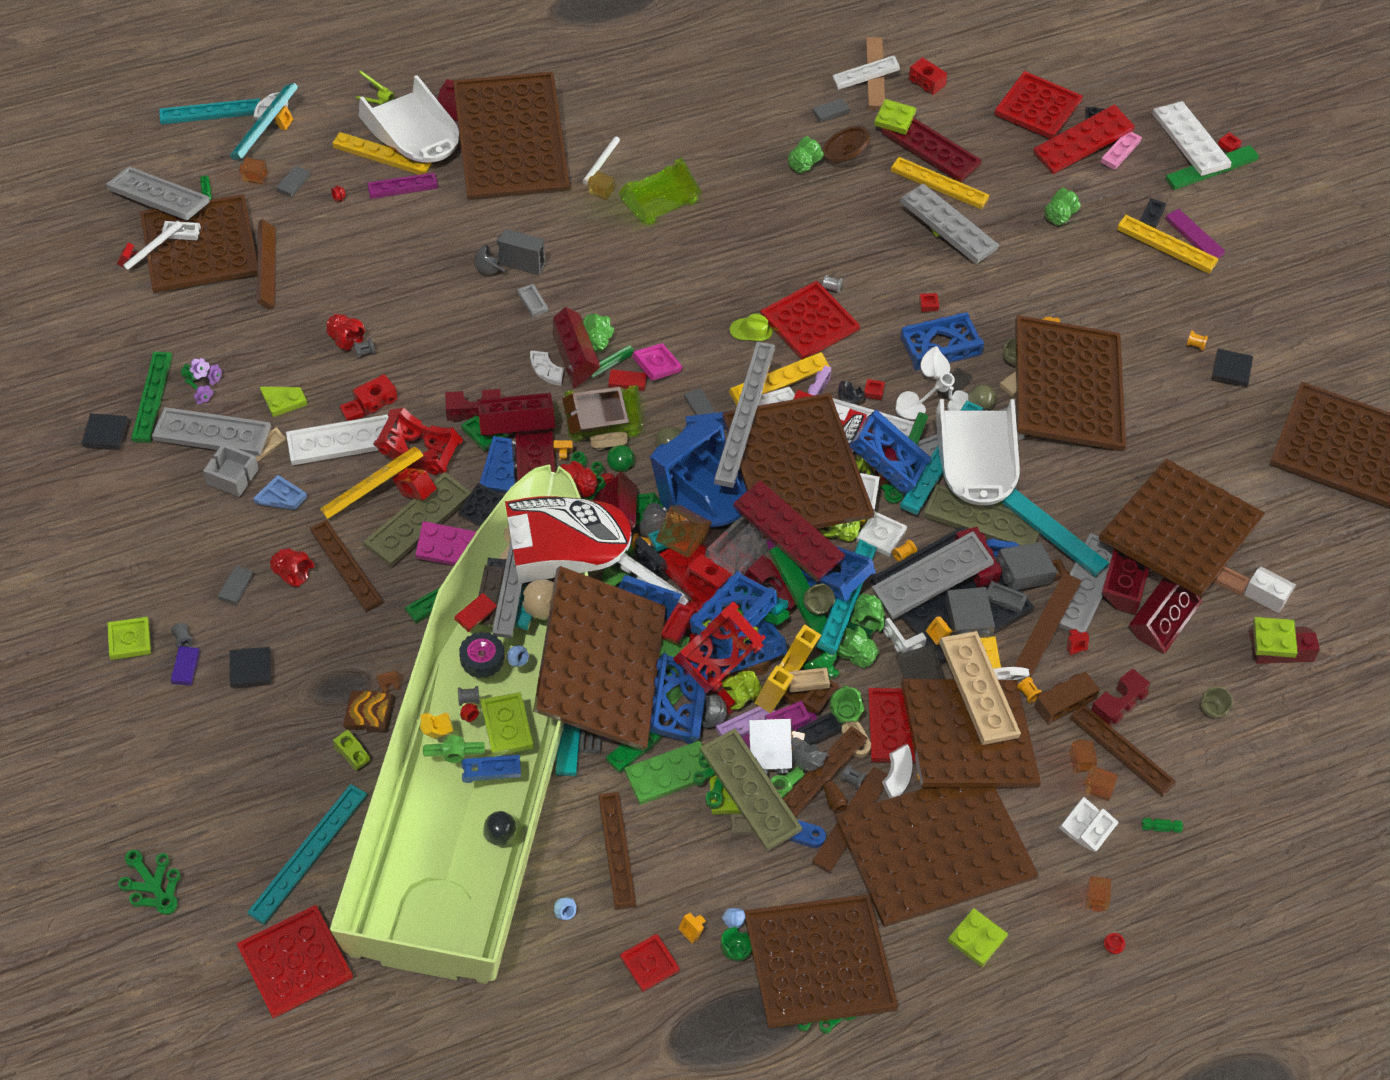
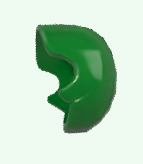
[606,445,636,472]
[720,927,752,962]

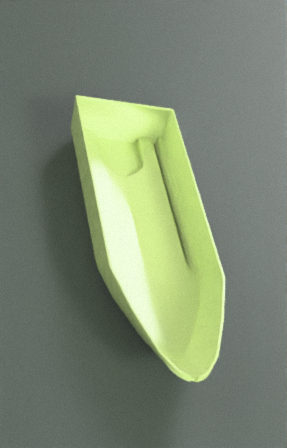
[330,464,588,984]

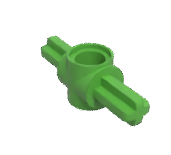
[423,735,485,763]
[770,767,805,799]

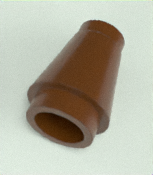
[823,781,848,813]

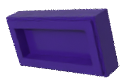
[171,646,200,686]

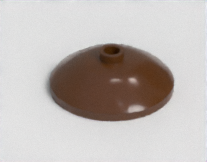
[822,126,870,163]

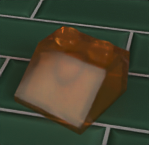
[656,505,712,558]

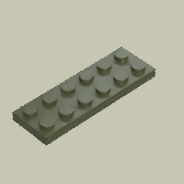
[364,472,471,567]
[923,484,1040,546]
[700,728,803,851]

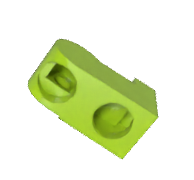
[333,730,370,771]

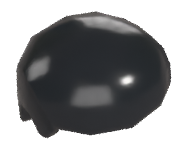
[838,381,865,404]
[483,811,516,845]

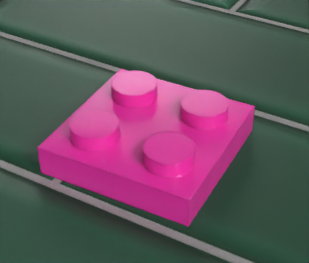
[632,343,683,381]

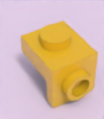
[420,712,453,739]

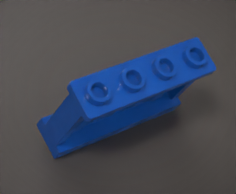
[900,312,984,371]
[849,410,931,494]
[799,546,876,602]
[690,571,777,654]
[700,620,787,677]
[649,653,708,744]

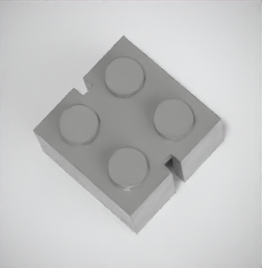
[203,443,259,497]

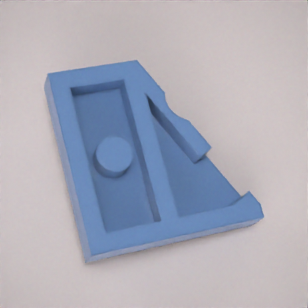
[253,475,307,510]

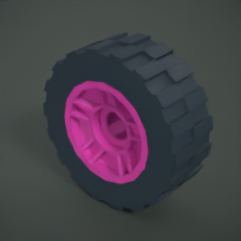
[459,632,505,678]

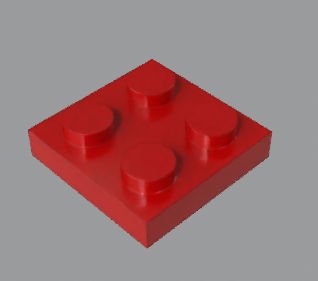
[620,934,680,992]

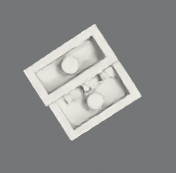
[1058,797,1119,852]

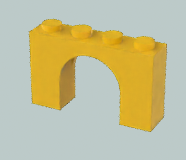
[755,624,821,713]

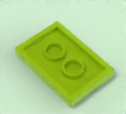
[480,692,533,757]

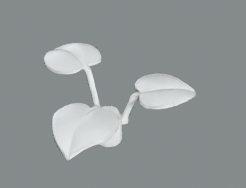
[895,346,968,420]

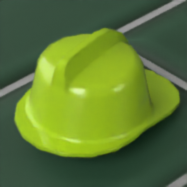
[730,314,773,341]

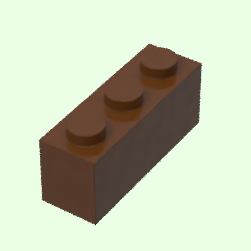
[1034,671,1100,725]

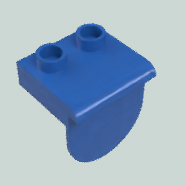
[650,414,747,527]

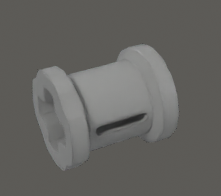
[822,275,843,294]

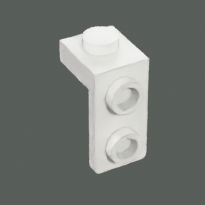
[883,618,926,658]

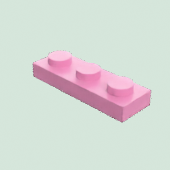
[1101,132,1142,170]

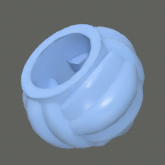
[507,645,529,667]
[554,897,576,920]
[722,908,745,929]

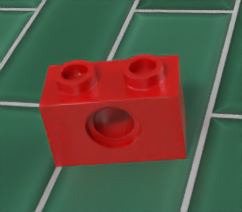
[908,57,948,95]
[353,374,397,416]
[392,467,437,500]
[685,554,733,597]

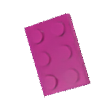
[415,521,476,566]

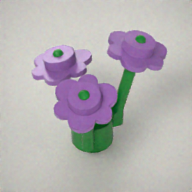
[181,358,222,404]

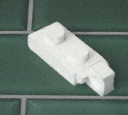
[758,387,795,406]

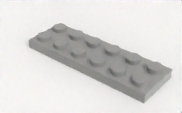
[106,167,209,220]
[900,183,999,264]
[152,407,271,456]
[872,531,994,620]
[1058,533,1114,633]

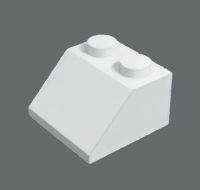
[1244,567,1296,613]

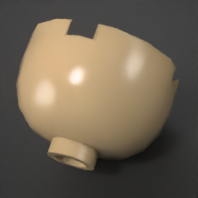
[522,579,554,620]

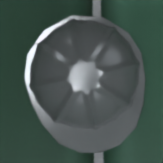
[474,244,506,275]
[639,503,671,538]
[701,694,727,728]
[791,737,828,771]

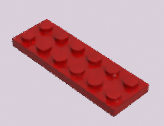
[1033,104,1135,174]

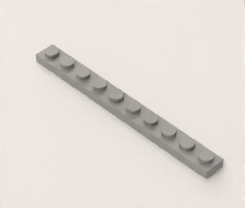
[714,342,775,488]

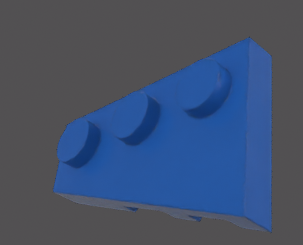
[480,436,515,493]
[618,575,682,620]

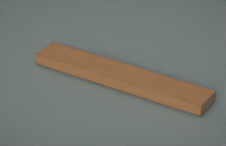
[866,37,885,110]

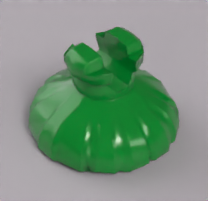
[803,651,840,680]

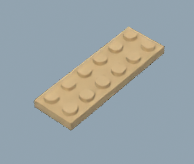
[939,631,1021,745]

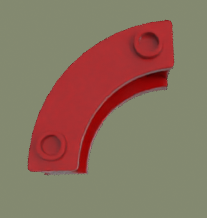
[373,407,463,475]
[673,601,766,694]

